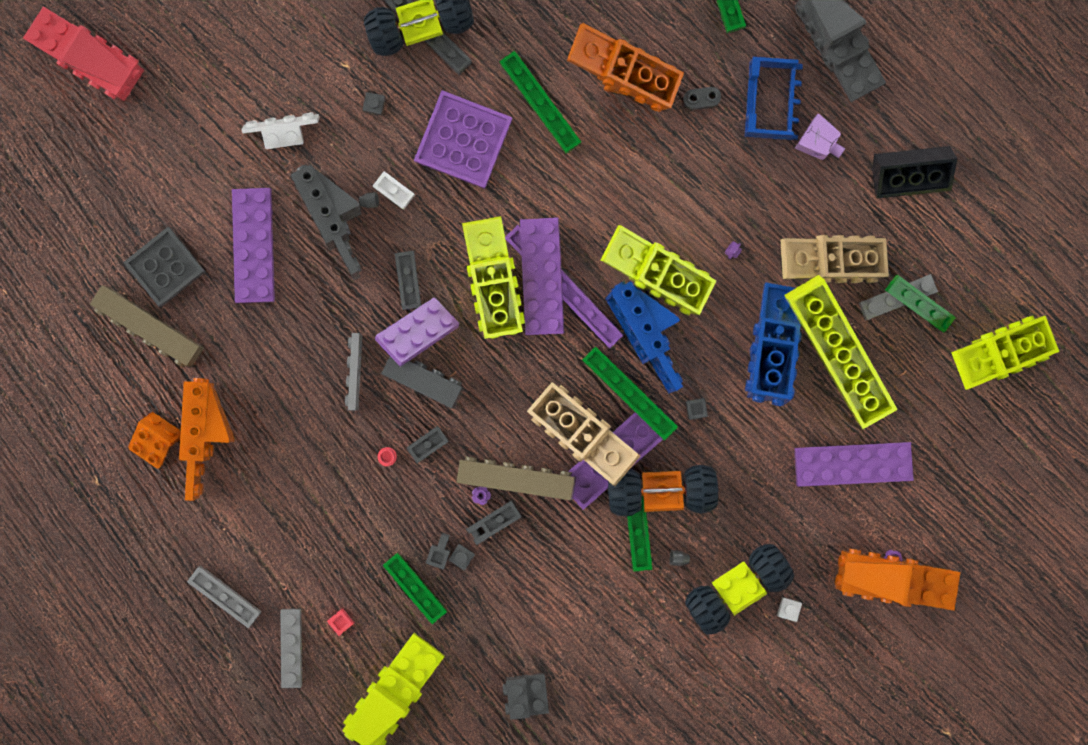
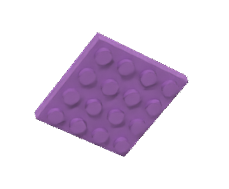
[414,90,513,189]

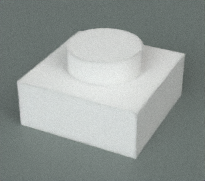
[777,597,802,622]

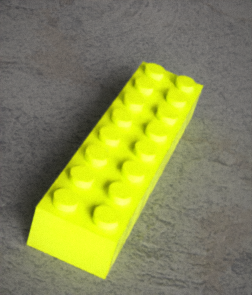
[784,275,898,429]

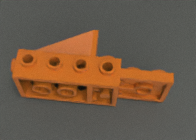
[567,23,684,112]
[179,378,235,501]
[835,548,961,611]

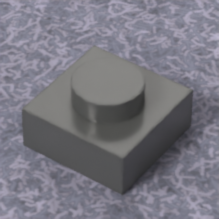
[362,92,386,116]
[449,543,475,571]

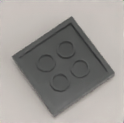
[123,227,206,307]

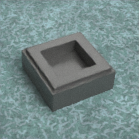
[685,398,708,420]

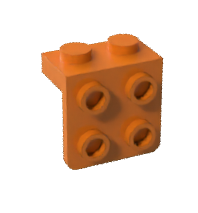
[128,412,181,468]

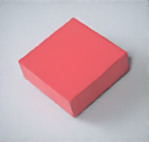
[327,608,355,636]

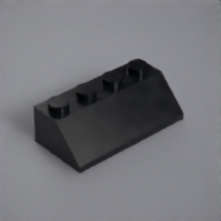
[872,146,958,199]

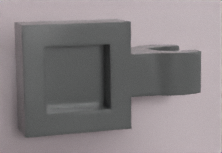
[426,533,451,570]

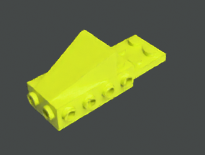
[462,216,525,339]
[600,225,716,316]
[951,316,1059,390]
[342,633,445,745]

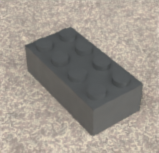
[381,356,465,409]

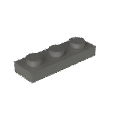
[395,251,422,311]

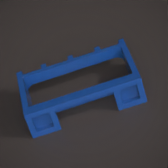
[745,57,803,140]

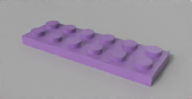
[232,188,275,303]
[520,218,564,335]
[568,413,663,510]
[794,442,913,487]

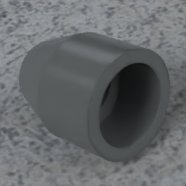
[359,192,379,208]
[669,550,690,566]

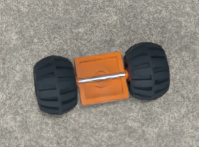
[608,465,719,517]

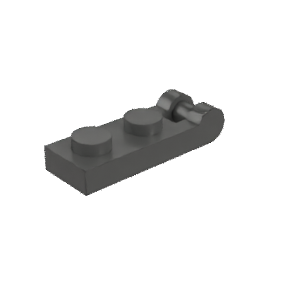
[466,500,522,545]

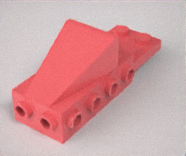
[23,6,144,101]

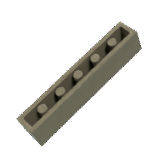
[90,285,204,368]
[456,456,576,500]

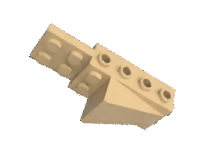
[780,235,889,283]
[527,382,641,486]

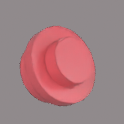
[378,447,397,466]

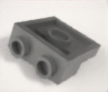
[503,673,549,720]

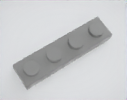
[858,274,938,321]
[345,333,362,410]
[187,566,262,628]
[281,609,302,688]

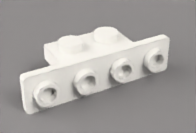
[242,112,319,149]

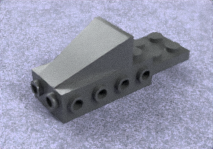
[795,0,886,103]
[290,164,362,281]

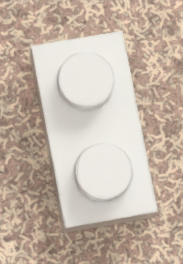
[373,171,415,210]

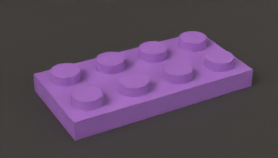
[375,297,460,367]

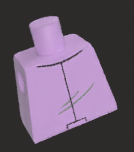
[795,114,845,160]

